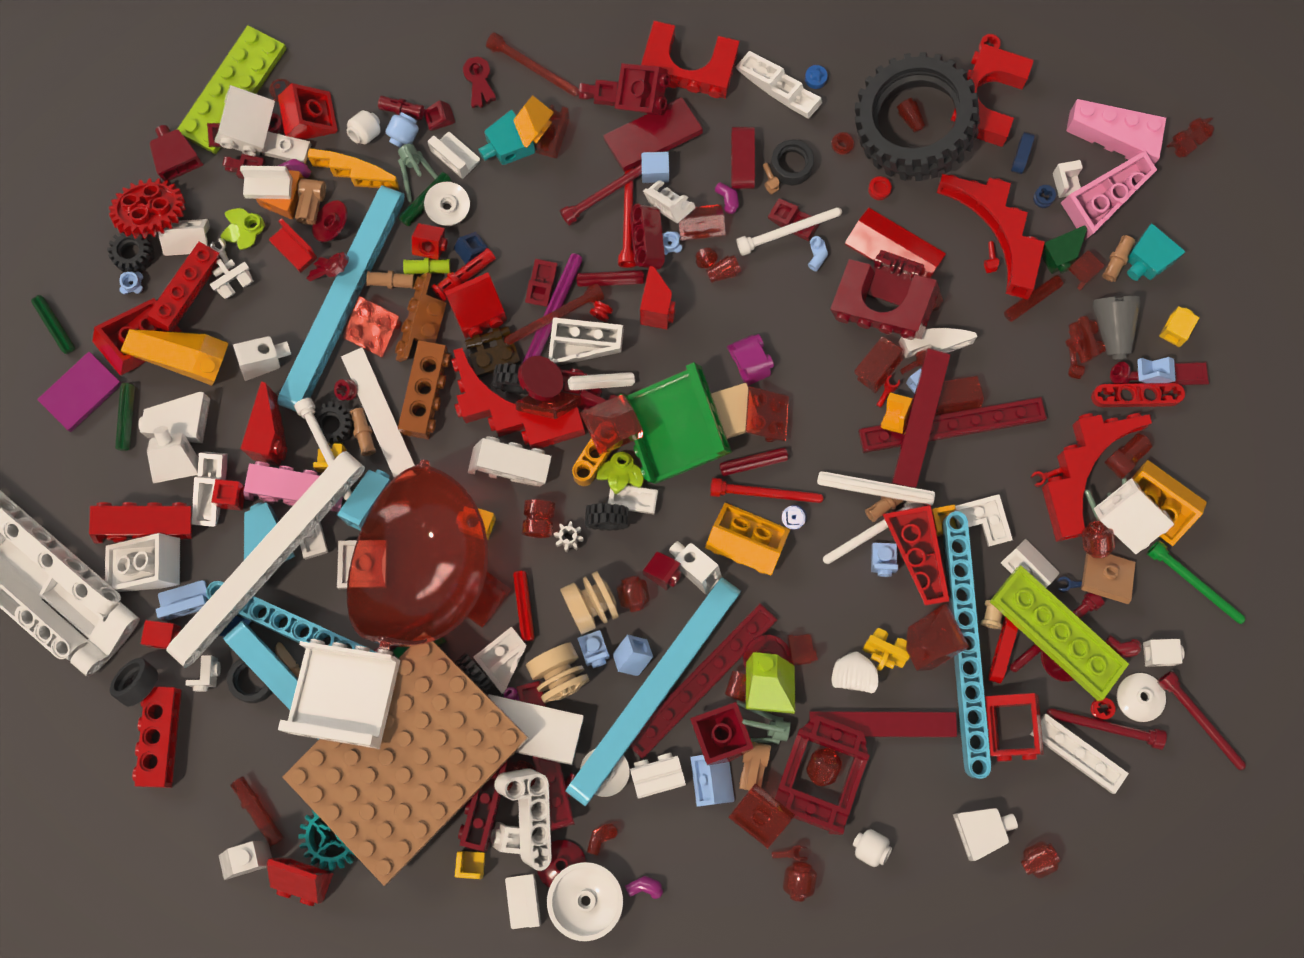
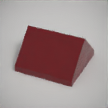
[690,702,754,766]

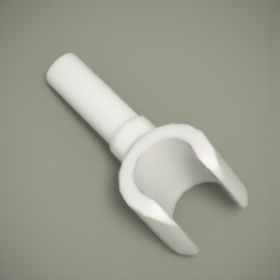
[211,238,233,270]

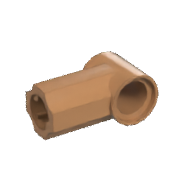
[295,178,326,225]
[739,741,771,793]

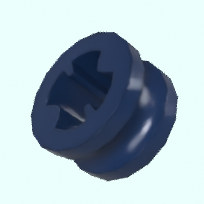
[1033,185,1056,208]

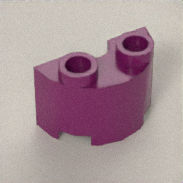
[726,334,774,386]

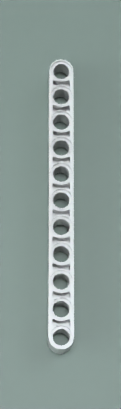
[166,451,365,668]

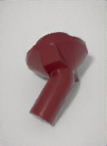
[1110,362,1139,384]

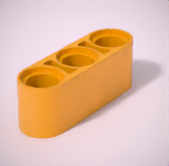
[572,421,619,486]

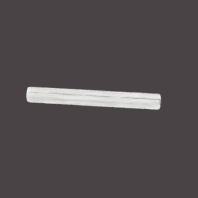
[817,471,935,505]

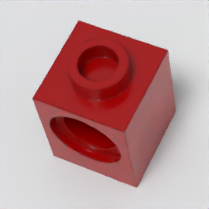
[412,223,448,260]
[211,479,245,511]
[141,620,181,649]

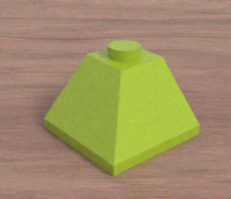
[746,652,795,714]

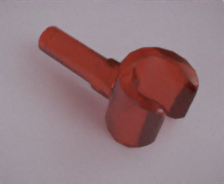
[1068,347,1085,379]
[900,350,926,375]
[772,845,808,861]

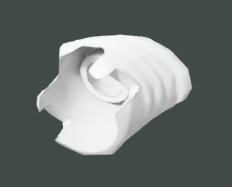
[831,652,878,693]

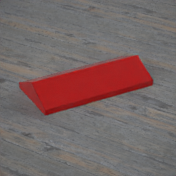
[845,208,946,278]

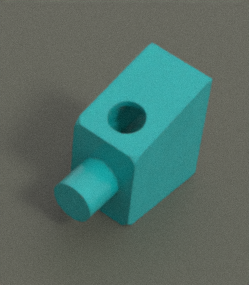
[478,110,536,165]
[1127,223,1185,281]

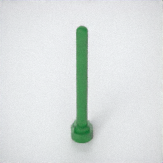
[1146,540,1246,624]

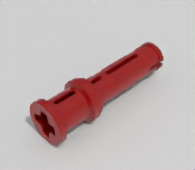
[431,248,496,302]

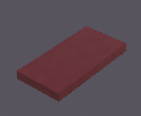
[603,97,703,172]

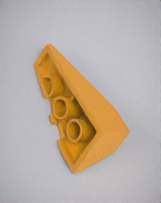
[121,329,229,386]

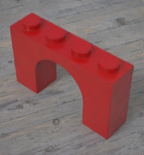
[641,21,740,99]
[950,44,1034,147]

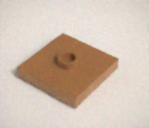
[1081,548,1136,604]

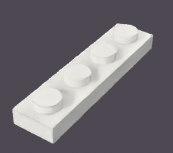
[1030,714,1129,794]

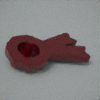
[463,56,496,108]
[306,252,349,281]

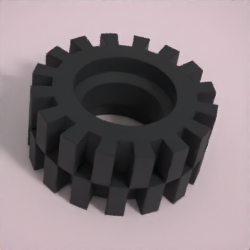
[107,232,154,273]
[492,363,529,395]
[309,402,354,446]
[585,503,629,531]
[455,652,494,693]

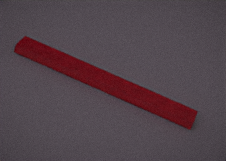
[858,397,1047,453]
[629,604,777,759]

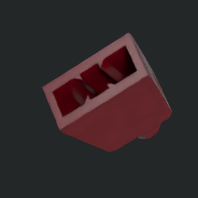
[149,125,203,181]

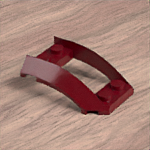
[772,715,870,835]

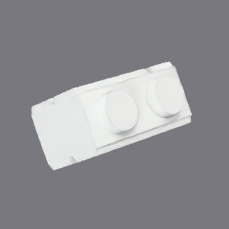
[630,753,686,799]

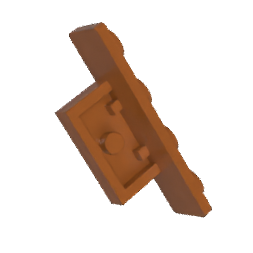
[395,272,446,362]

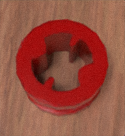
[979,34,1001,51]
[590,301,613,322]
[1090,698,1115,720]

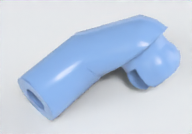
[808,236,828,271]

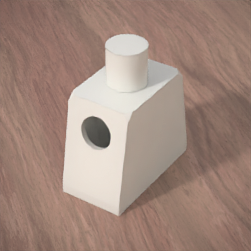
[233,336,291,381]
[147,426,199,483]
[669,541,722,595]
[953,808,1018,861]

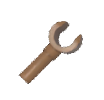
[763,163,779,194]

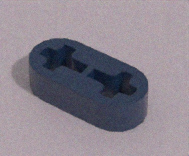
[1011,132,1035,174]

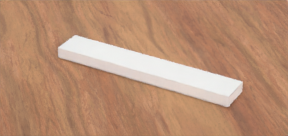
[341,348,417,480]

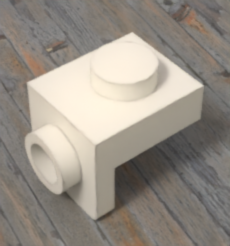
[186,655,221,692]

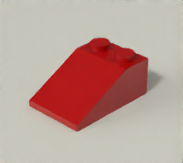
[445,272,507,339]
[92,298,182,376]
[240,382,287,466]
[267,857,333,906]

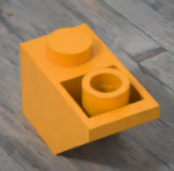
[513,95,554,148]

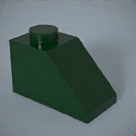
[1041,225,1087,274]

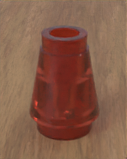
[896,97,926,133]
[706,255,742,283]

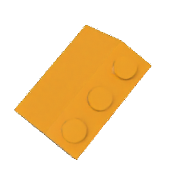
[1132,460,1207,546]
[705,503,790,576]

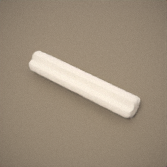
[568,372,635,390]

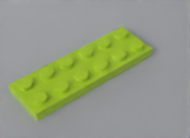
[178,25,287,155]
[990,565,1129,701]

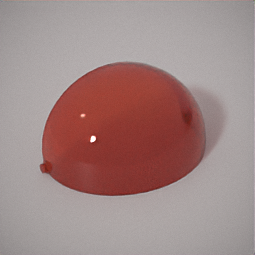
[347,459,488,649]

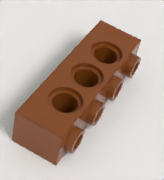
[398,340,451,440]

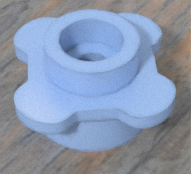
[662,231,682,255]
[120,272,143,294]

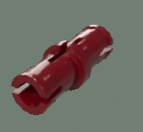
[378,95,425,120]

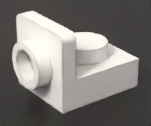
[491,822,520,854]

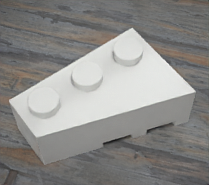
[548,318,624,366]
[468,436,551,487]

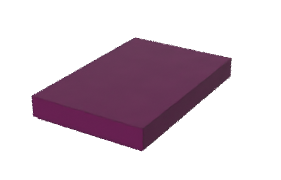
[37,352,122,432]

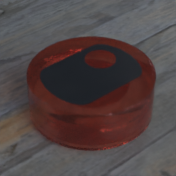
[269,79,290,102]

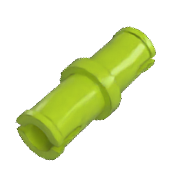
[403,258,450,274]

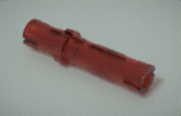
[230,776,284,847]

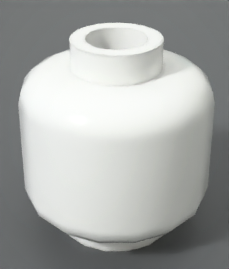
[347,110,381,144]
[853,829,892,867]

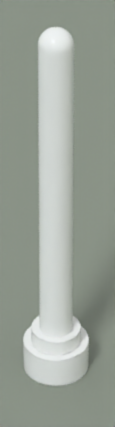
[736,207,842,256]
[294,398,352,500]
[823,501,924,564]

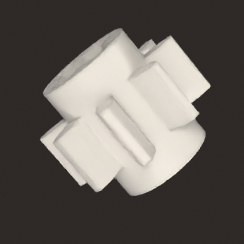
[554,521,584,552]

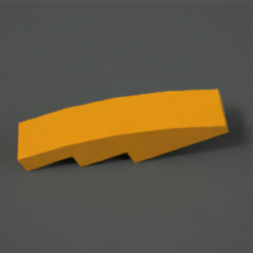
[308,149,399,190]

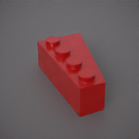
[89,502,192,544]
[882,505,949,605]

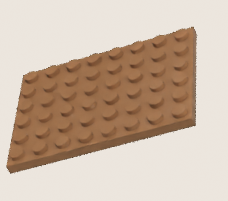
[283,633,529,886]

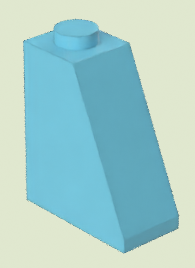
[337,469,394,534]
[244,502,295,562]

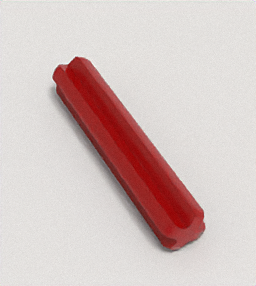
[513,571,535,642]

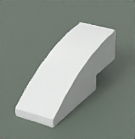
[899,328,977,359]
[192,452,228,526]

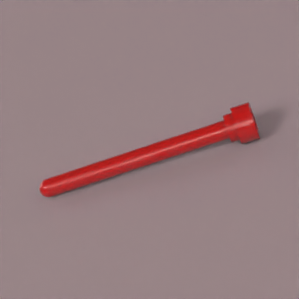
[618,168,636,268]
[710,477,824,503]

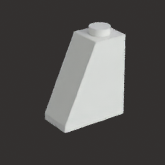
[139,392,210,443]
[219,841,272,880]

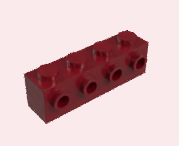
[458,756,512,852]

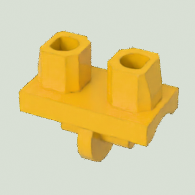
[862,628,911,671]

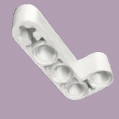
[495,769,551,871]

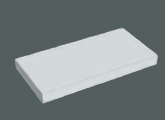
[488,694,584,765]

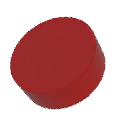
[868,176,892,200]

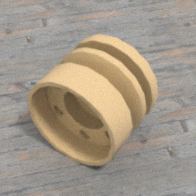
[560,571,619,635]
[526,642,590,703]

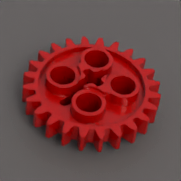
[109,178,186,239]

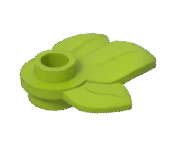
[221,208,265,250]
[597,452,643,494]

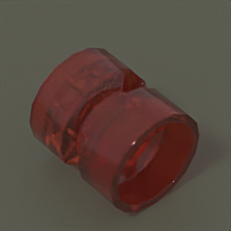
[522,499,555,538]

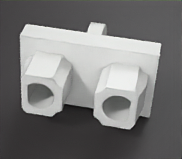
[210,259,254,299]

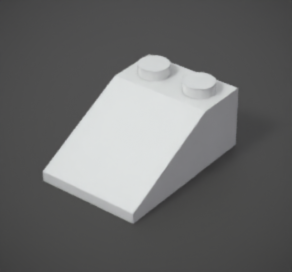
[105,533,180,592]

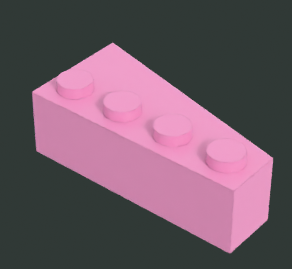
[1066,99,1166,165]
[1061,151,1157,241]
[244,461,343,512]

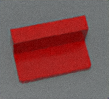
[269,218,317,273]

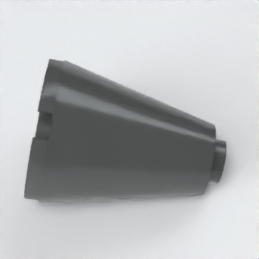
[1093,296,1141,360]

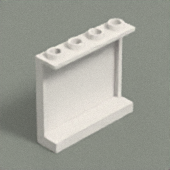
[278,639,400,749]

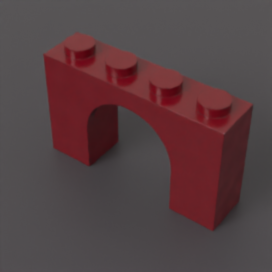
[830,259,940,340]

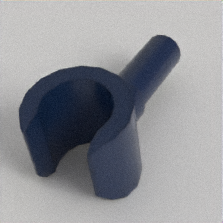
[1057,577,1082,593]

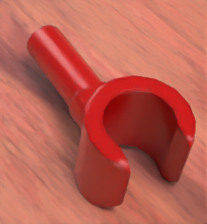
[984,241,1000,273]
[876,375,900,408]
[1031,467,1063,487]

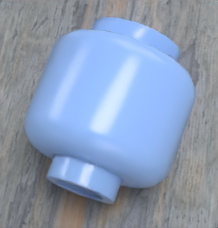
[385,112,419,147]

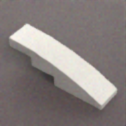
[736,51,822,119]

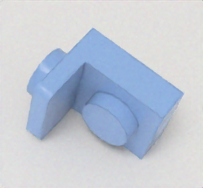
[871,543,898,577]
[577,630,610,668]

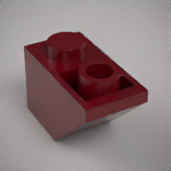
[643,551,682,591]

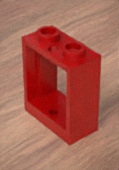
[985,693,1044,761]

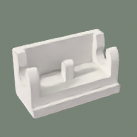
[643,180,696,223]

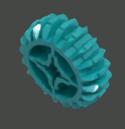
[298,810,355,870]

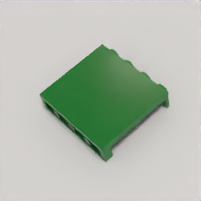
[619,362,732,484]

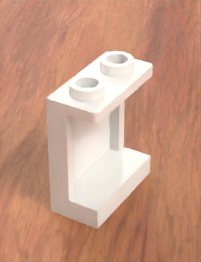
[215,85,275,157]
[1094,478,1174,554]

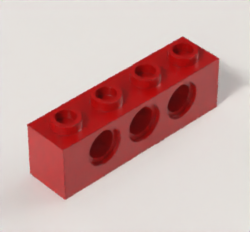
[148,241,220,332]
[132,687,182,788]

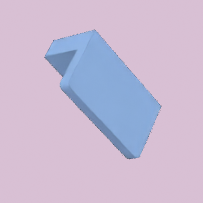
[156,580,209,621]
[691,755,734,807]

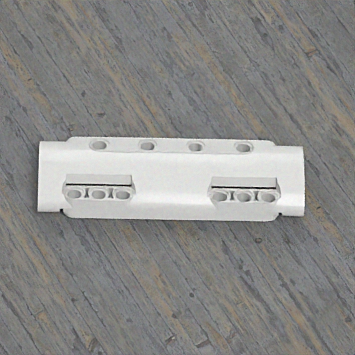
[0,490,140,677]

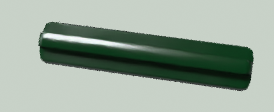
[399,172,452,226]
[31,295,75,354]
[115,383,135,451]

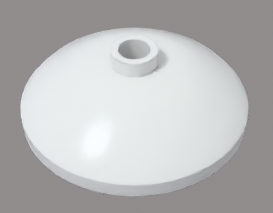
[547,862,623,941]

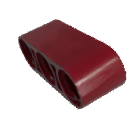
[731,127,755,189]
[630,203,665,270]

